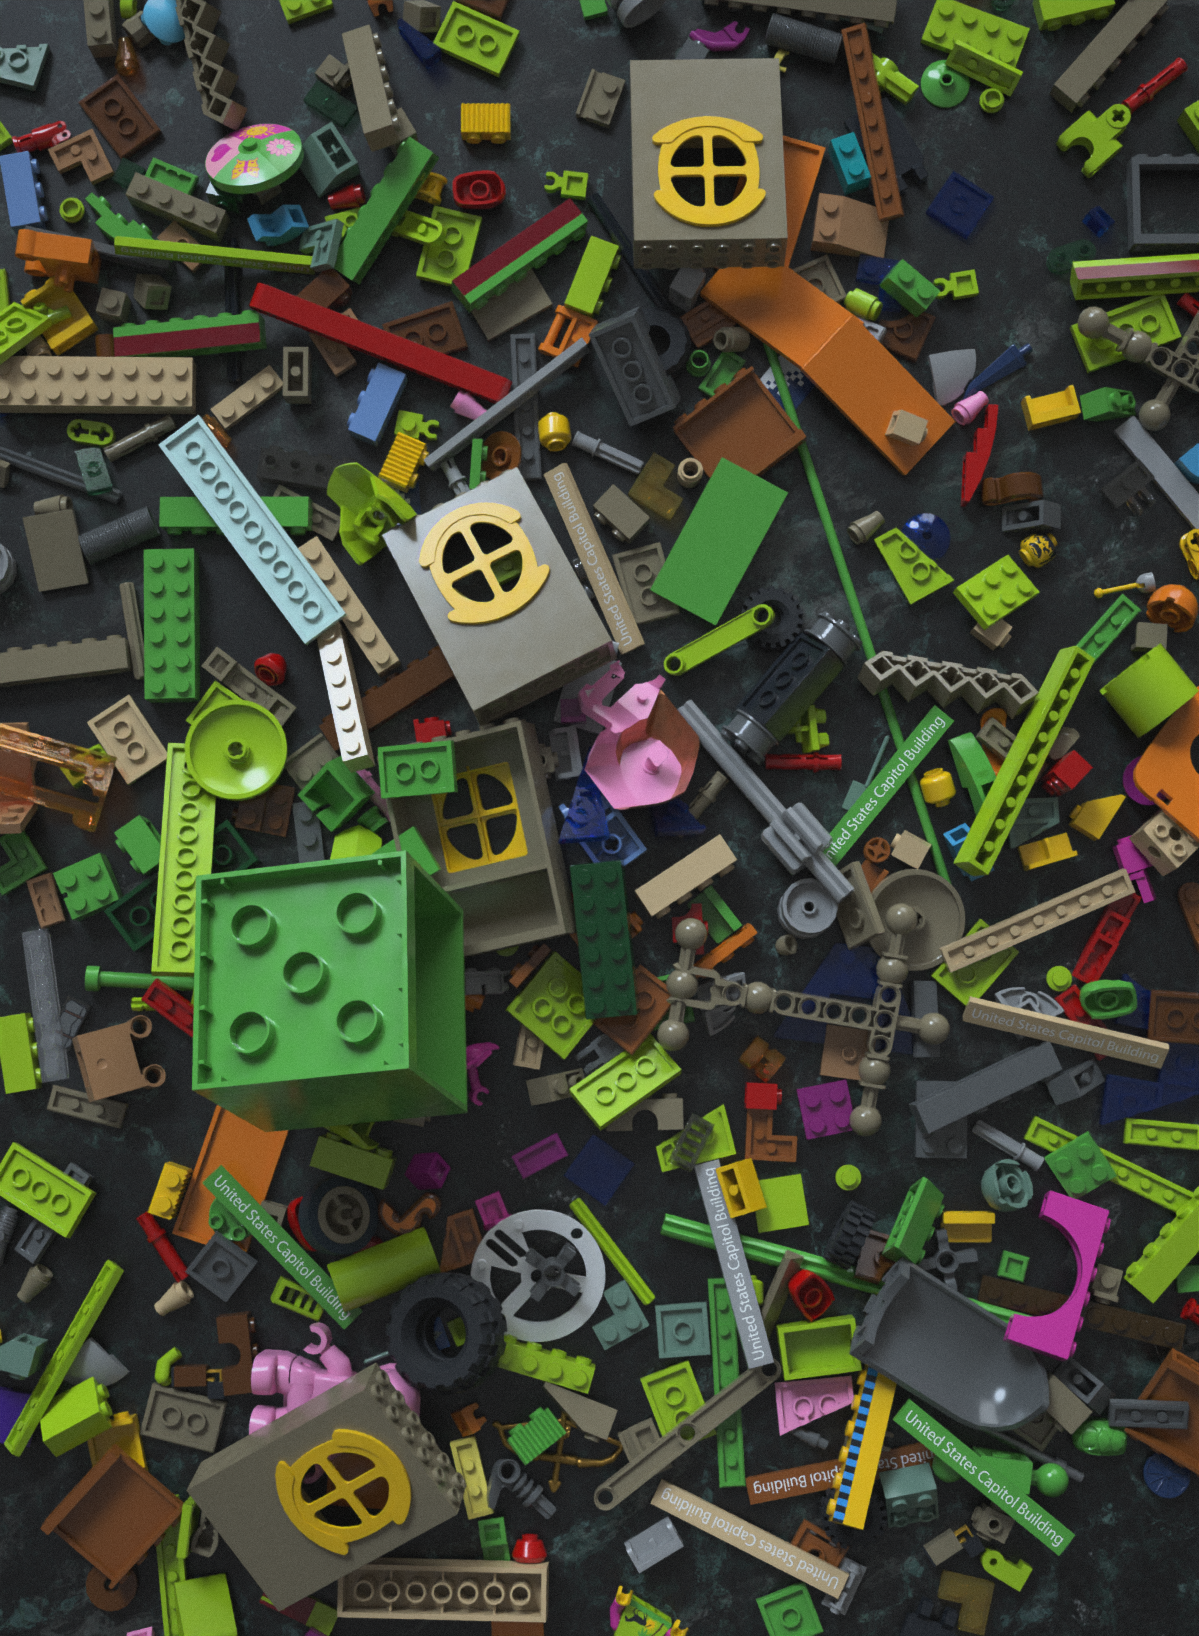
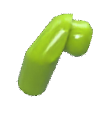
[33,302,72,325]
[155,1347,182,1386]

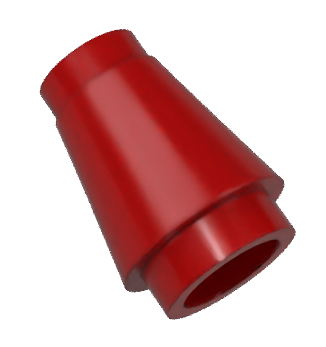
[328,183,366,210]

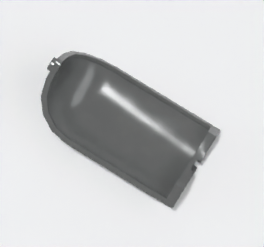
[849,1256,1050,1432]

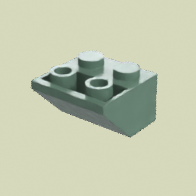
[299,122,361,198]
[0,1333,48,1380]
[879,1463,939,1528]

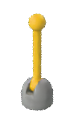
[1094,572,1156,598]

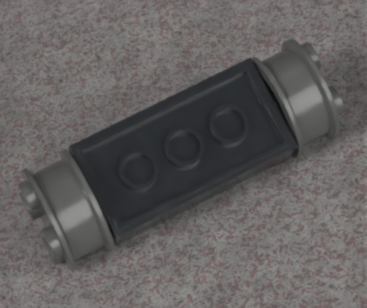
[720,611,863,765]

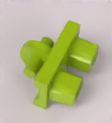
[788,705,829,754]

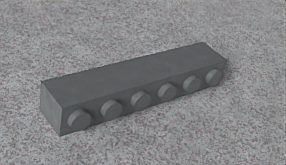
[908,1041,1062,1136]

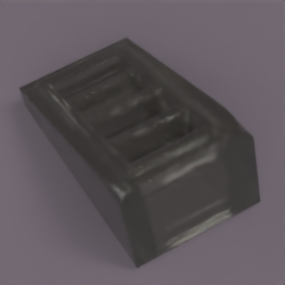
[668,1113,715,1173]

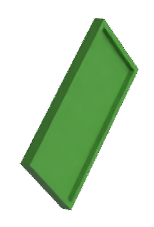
[650,457,788,626]

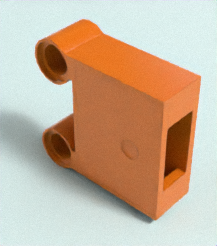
[15,229,101,293]

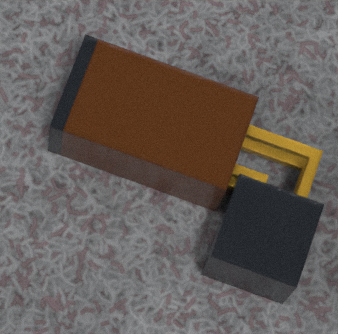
[171,1364,227,1399]

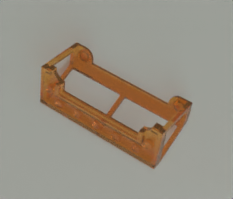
[0,724,117,832]

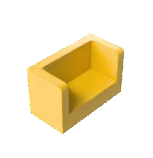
[1021,385,1081,431]

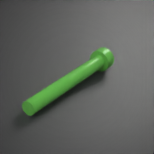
[85,966,194,991]

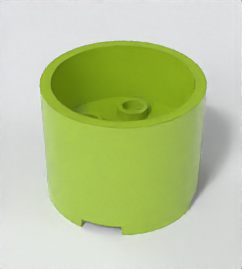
[1099,643,1199,738]

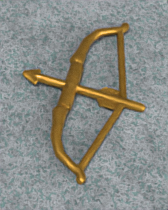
[492,1412,624,1493]

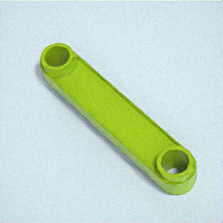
[664,604,775,676]

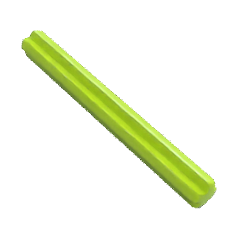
[569,1198,655,1305]

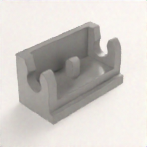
[549,725,583,782]
[624,1516,684,1573]

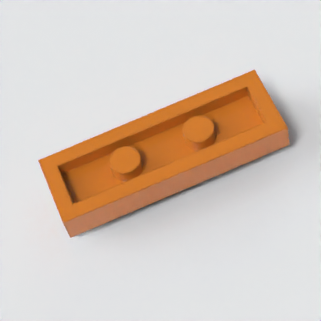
[693,923,757,979]

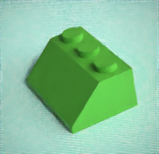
[881,1177,944,1265]

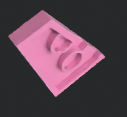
[774,1376,854,1436]

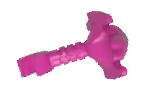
[466,1042,500,1106]

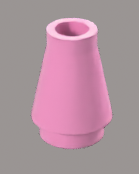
[450,390,487,420]
[951,391,989,425]

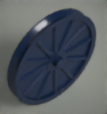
[1143,1452,1190,1498]

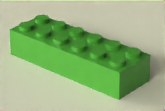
[144,548,200,703]

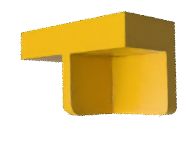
[1017,832,1078,871]

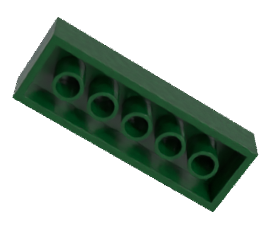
[104,819,261,953]
[570,859,640,1019]

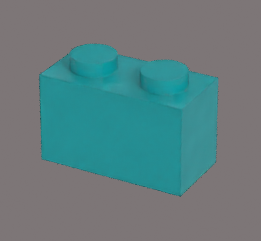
[828,132,871,195]

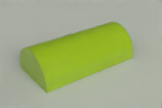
[327,1227,441,1313]

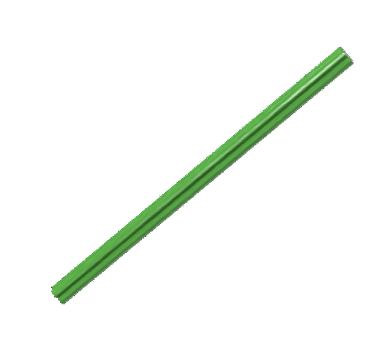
[660,1213,1035,1323]

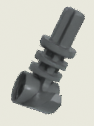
[487,1459,556,1519]

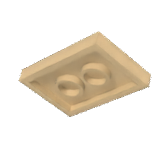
[87,695,167,785]

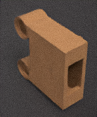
[72,1015,166,1103]

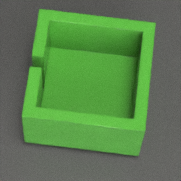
[298,756,375,832]
[114,815,161,876]
[53,853,123,921]

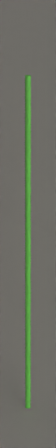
[763,343,952,885]

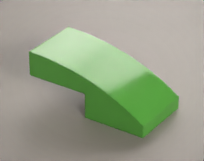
[478,1517,511,1561]

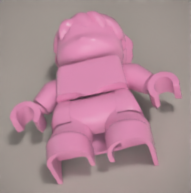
[249,1322,421,1484]

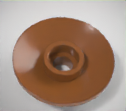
[482,431,521,480]

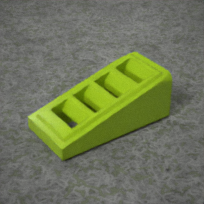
[270,1276,324,1322]

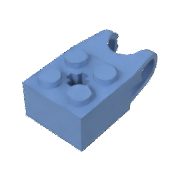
[558,783,647,868]

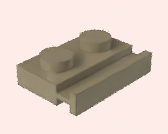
[576,69,625,128]
[285,733,339,790]
[617,1418,672,1474]

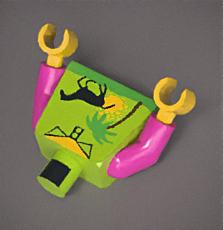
[610,1586,689,1636]

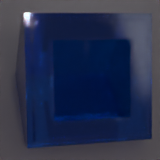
[1082,206,1115,238]

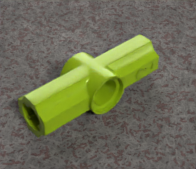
[847,53,919,105]

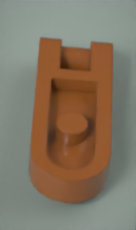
[1177,882,1199,952]

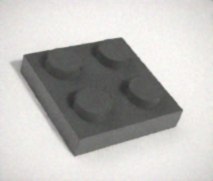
[185,1231,258,1302]

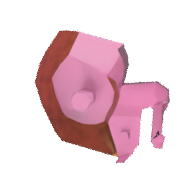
[578,660,699,810]

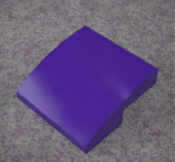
[0,1387,33,1447]

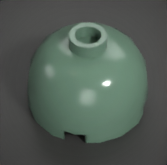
[981,1159,1033,1212]

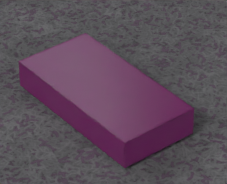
[512,1132,568,1179]

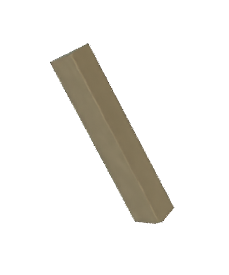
[760,1250,804,1340]

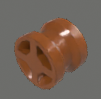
[863,837,890,864]

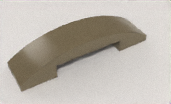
[202,647,297,726]

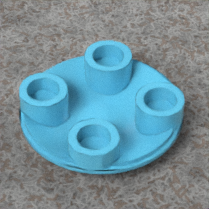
[141,0,185,45]

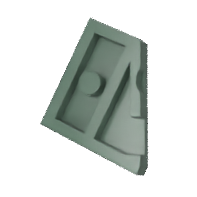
[1008,797,1060,849]

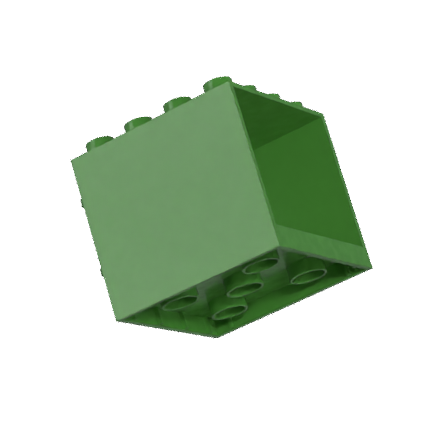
[192,850,468,1132]

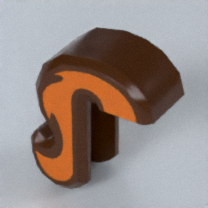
[980,472,1043,506]
[378,1192,442,1236]

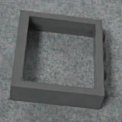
[1126,154,1199,252]

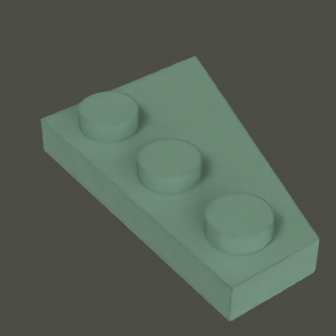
[0,44,50,91]

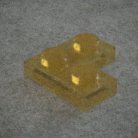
[628,452,683,521]
[937,1570,995,1636]

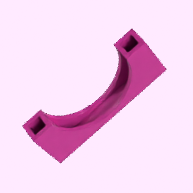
[1003,1190,1111,1362]

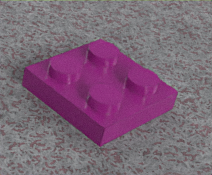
[796,1079,853,1140]

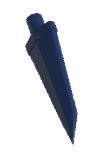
[963,343,1033,400]

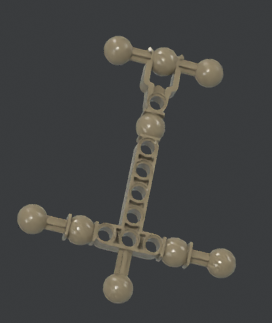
[1078,306,1199,431]
[657,903,950,1137]

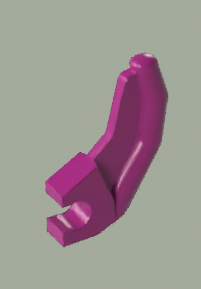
[689,21,750,52]

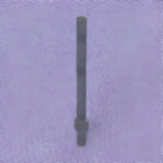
[979,1430,1084,1483]

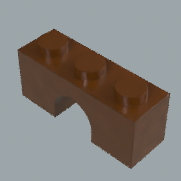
[216,1311,259,1396]

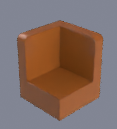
[861,860,889,893]

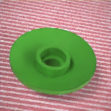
[921,60,970,108]

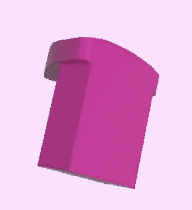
[1128,868,1156,903]
[475,1191,512,1231]

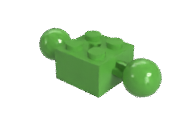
[932,1446,1069,1497]

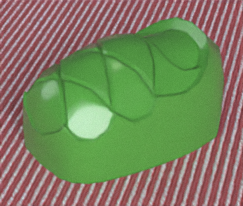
[1079,980,1137,1019]
[1072,1416,1127,1456]

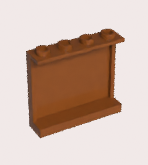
[672,366,807,478]
[1124,1348,1199,1477]
[40,1443,184,1589]

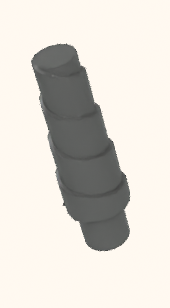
[788,1426,829,1450]

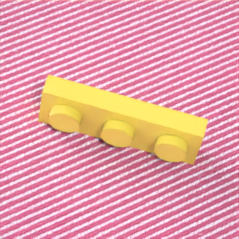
[450,1435,494,1520]

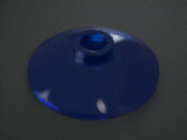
[901,513,950,561]

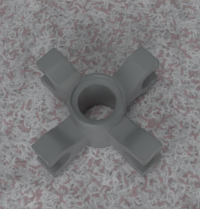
[916,1227,978,1291]
[525,1242,581,1302]

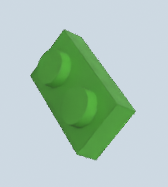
[469,439,488,490]

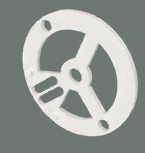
[471,1210,605,1342]

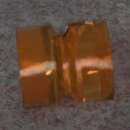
[738,1035,786,1083]

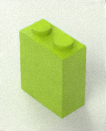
[40,1377,112,1457]

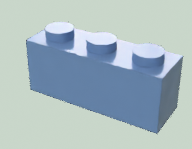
[0,151,48,235]
[347,363,408,447]

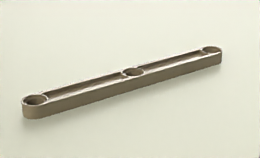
[594,1357,781,1511]

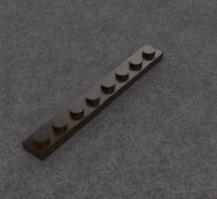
[977,1274,1186,1350]

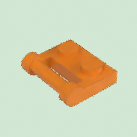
[538,305,598,368]

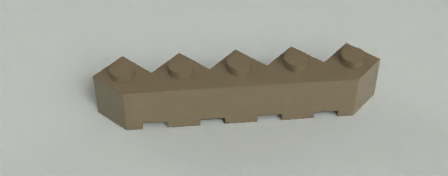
[175,0,247,131]
[858,651,1039,720]

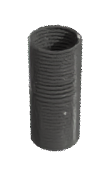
[764,13,843,65]
[78,506,160,565]

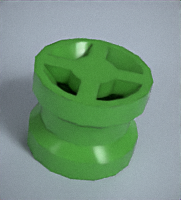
[357,806,389,834]

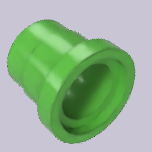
[686,350,711,377]

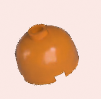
[1146,584,1199,632]

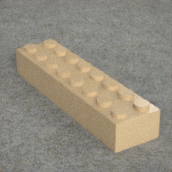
[0,356,196,414]
[337,1558,549,1623]

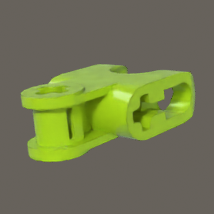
[1056,104,1131,178]

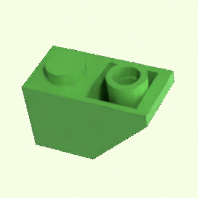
[1080,387,1136,422]

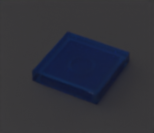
[926,171,994,240]
[564,1134,635,1205]

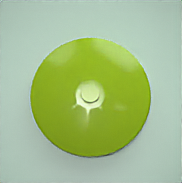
[185,700,288,801]

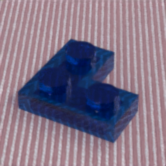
[855,254,909,312]

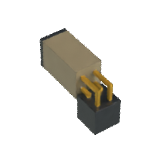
[921,1524,985,1567]

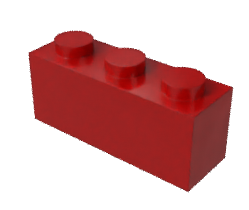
[1039,750,1093,797]

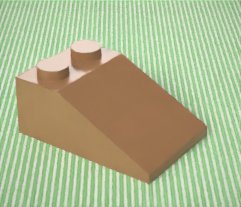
[810,193,889,261]

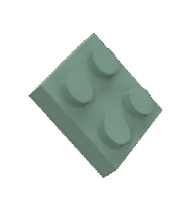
[655,1301,710,1358]

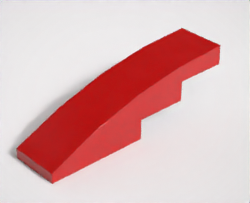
[961,404,999,507]
[1071,893,1142,983]

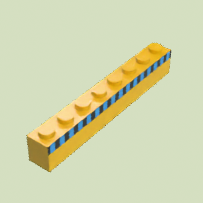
[826,1364,896,1530]

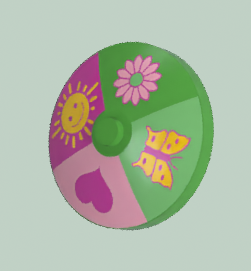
[205,124,304,194]

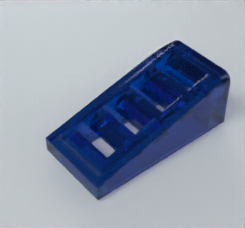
[397,18,442,69]

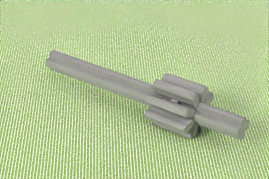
[678,700,855,904]

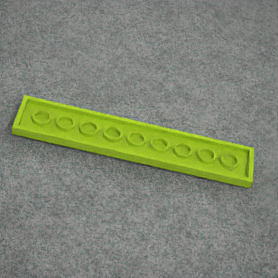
[151,743,216,977]

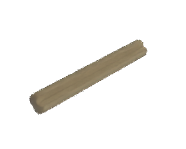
[119,582,144,680]

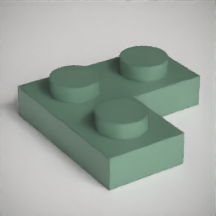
[299,219,344,272]
[592,1279,650,1350]

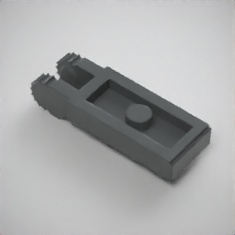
[575,1034,625,1074]

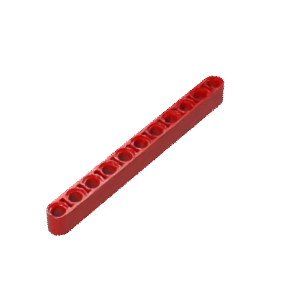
[249,283,513,404]

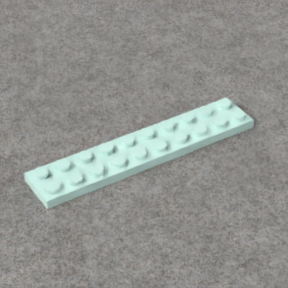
[159,415,347,645]

